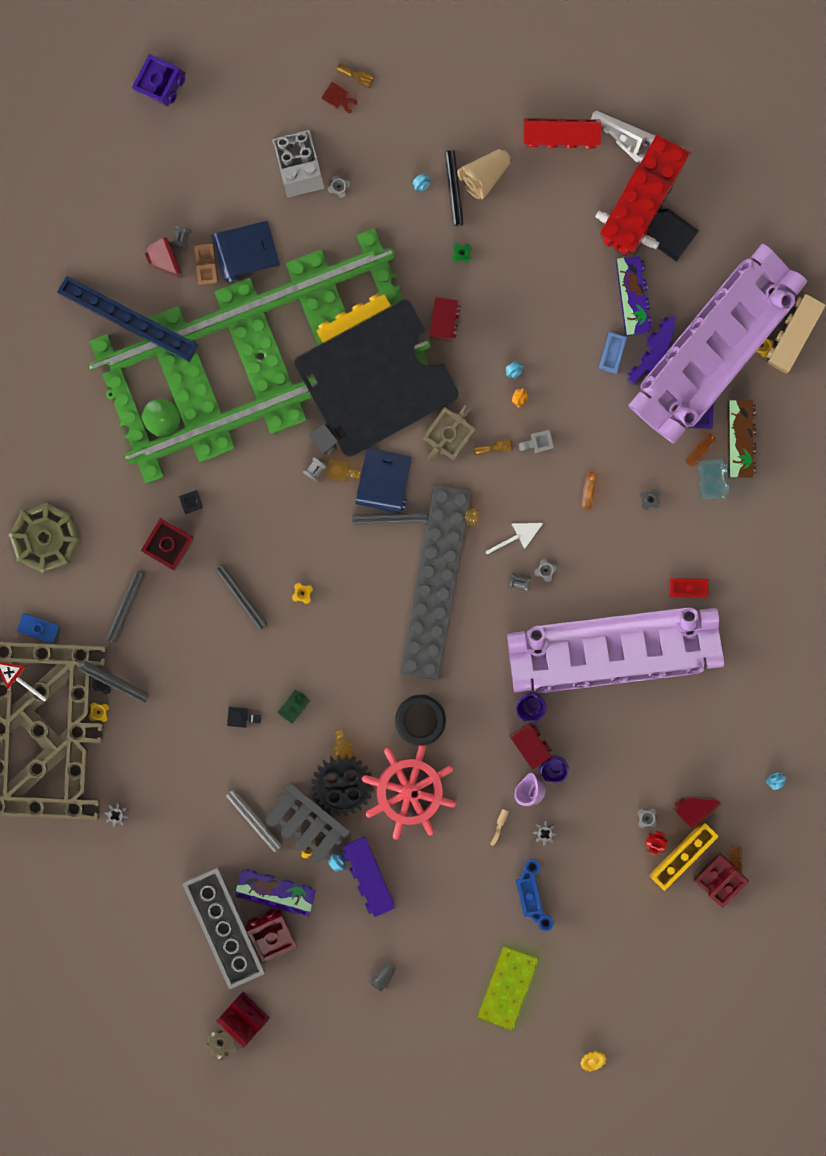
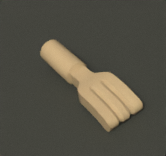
[490,809,509,846]

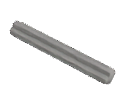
[226,790,282,852]

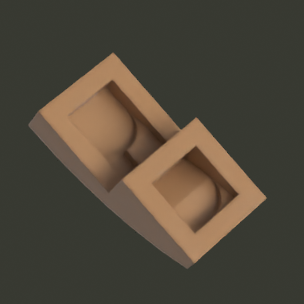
[194,242,218,285]

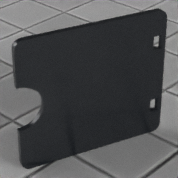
[295,299,459,457]

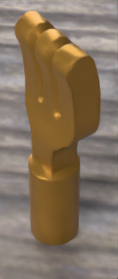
[336,64,375,88]
[474,439,513,455]

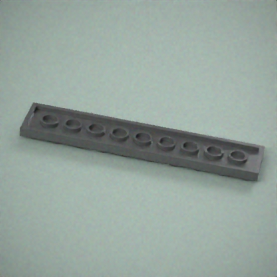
[400,485,472,681]

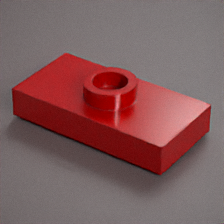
[669,578,709,598]

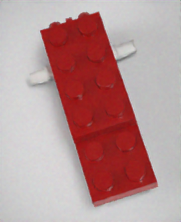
[595,134,691,256]

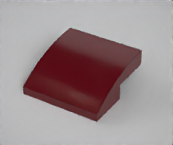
[694,853,749,908]
[216,992,270,1048]

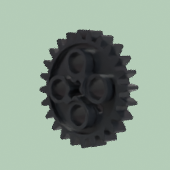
[311,754,374,816]

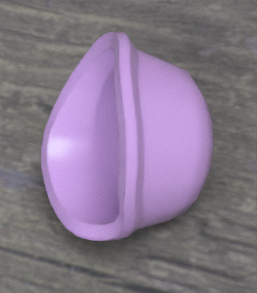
[514,773,546,806]

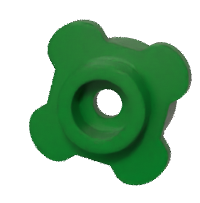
[452,243,472,263]

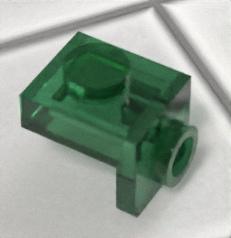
[277,690,310,724]

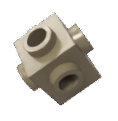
[206,1030,236,1060]

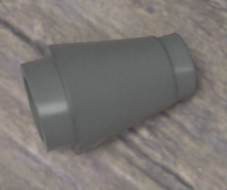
[369,962,396,992]

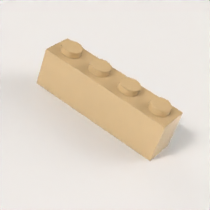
[766,294,826,374]

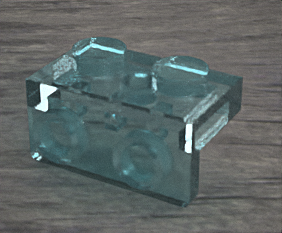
[698,459,729,500]

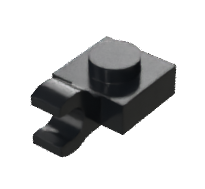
[227,707,261,728]

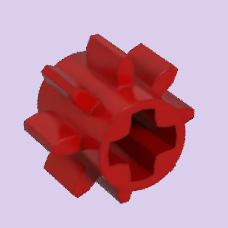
[645,831,668,855]

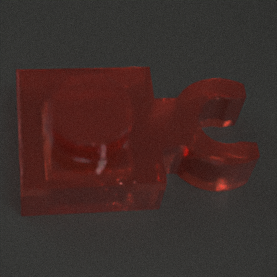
[321,82,357,114]

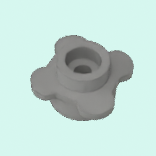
[328,176,350,198]
[534,559,557,582]
[637,808,657,828]

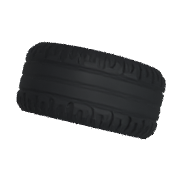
[395,695,446,746]

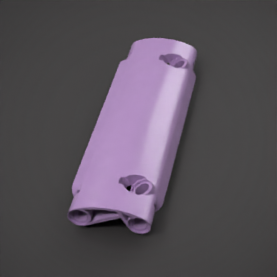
[628,244,807,444]
[507,607,724,693]

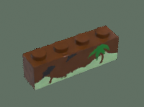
[727,400,757,478]

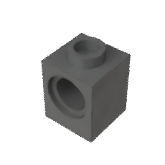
[309,424,338,454]

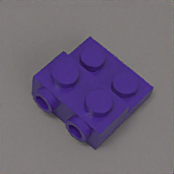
[132,54,186,107]

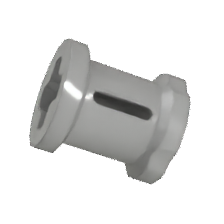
[302,457,327,482]

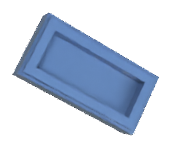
[598,332,627,374]

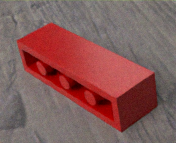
[523,118,601,149]

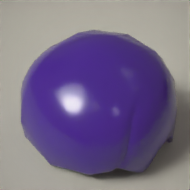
[516,693,547,722]
[540,755,569,783]

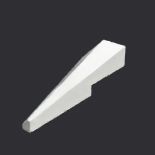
[591,110,685,163]

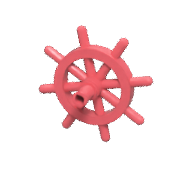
[362,745,456,840]

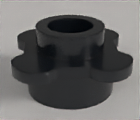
[92,679,111,694]

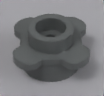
[640,489,661,510]

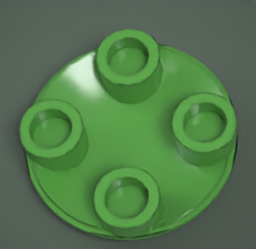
[141,399,180,437]

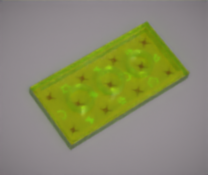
[476,945,539,1031]

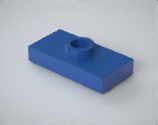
[17,613,60,644]

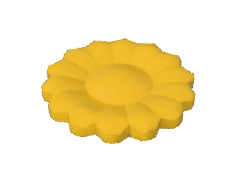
[580,1051,607,1072]

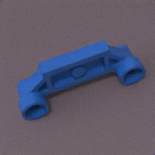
[515,859,554,931]

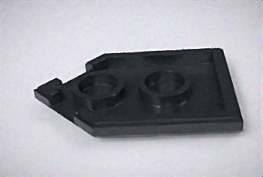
[647,208,699,262]

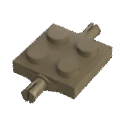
[422,405,476,463]

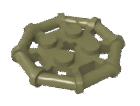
[8,502,81,574]

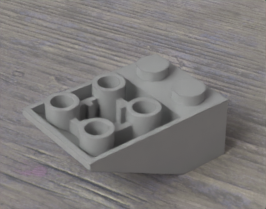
[272,130,324,198]

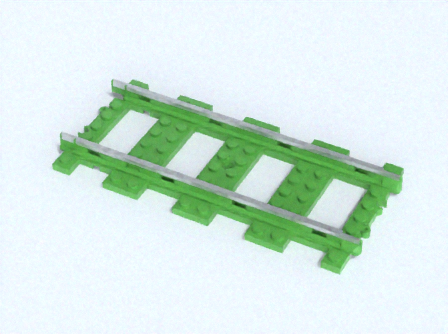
[89,228,430,484]

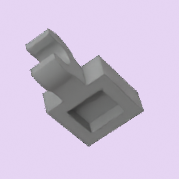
[518,430,554,453]

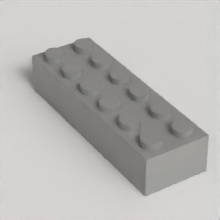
[182,866,266,990]

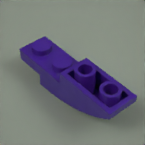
[627,315,675,385]

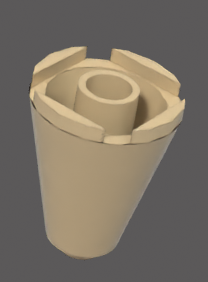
[457,149,511,200]

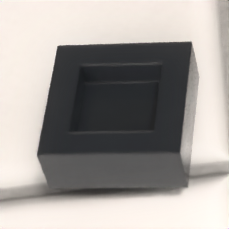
[179,490,203,514]

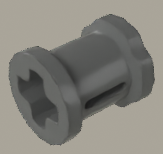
[171,226,192,249]
[508,572,531,593]

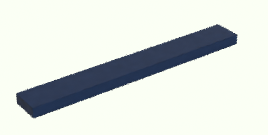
[57,276,199,362]

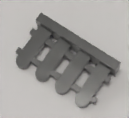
[266,783,350,863]

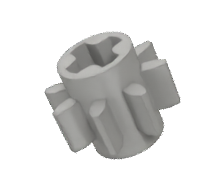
[104,803,129,827]
[533,821,557,846]

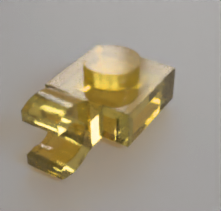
[326,459,361,482]
[332,729,353,760]

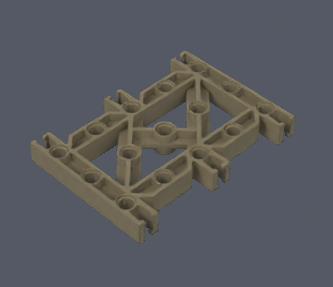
[0,642,107,820]

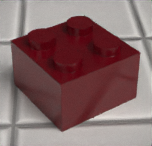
[429,297,461,342]
[141,518,195,571]
[509,723,552,770]

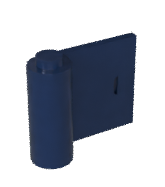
[211,221,280,283]
[355,448,412,513]

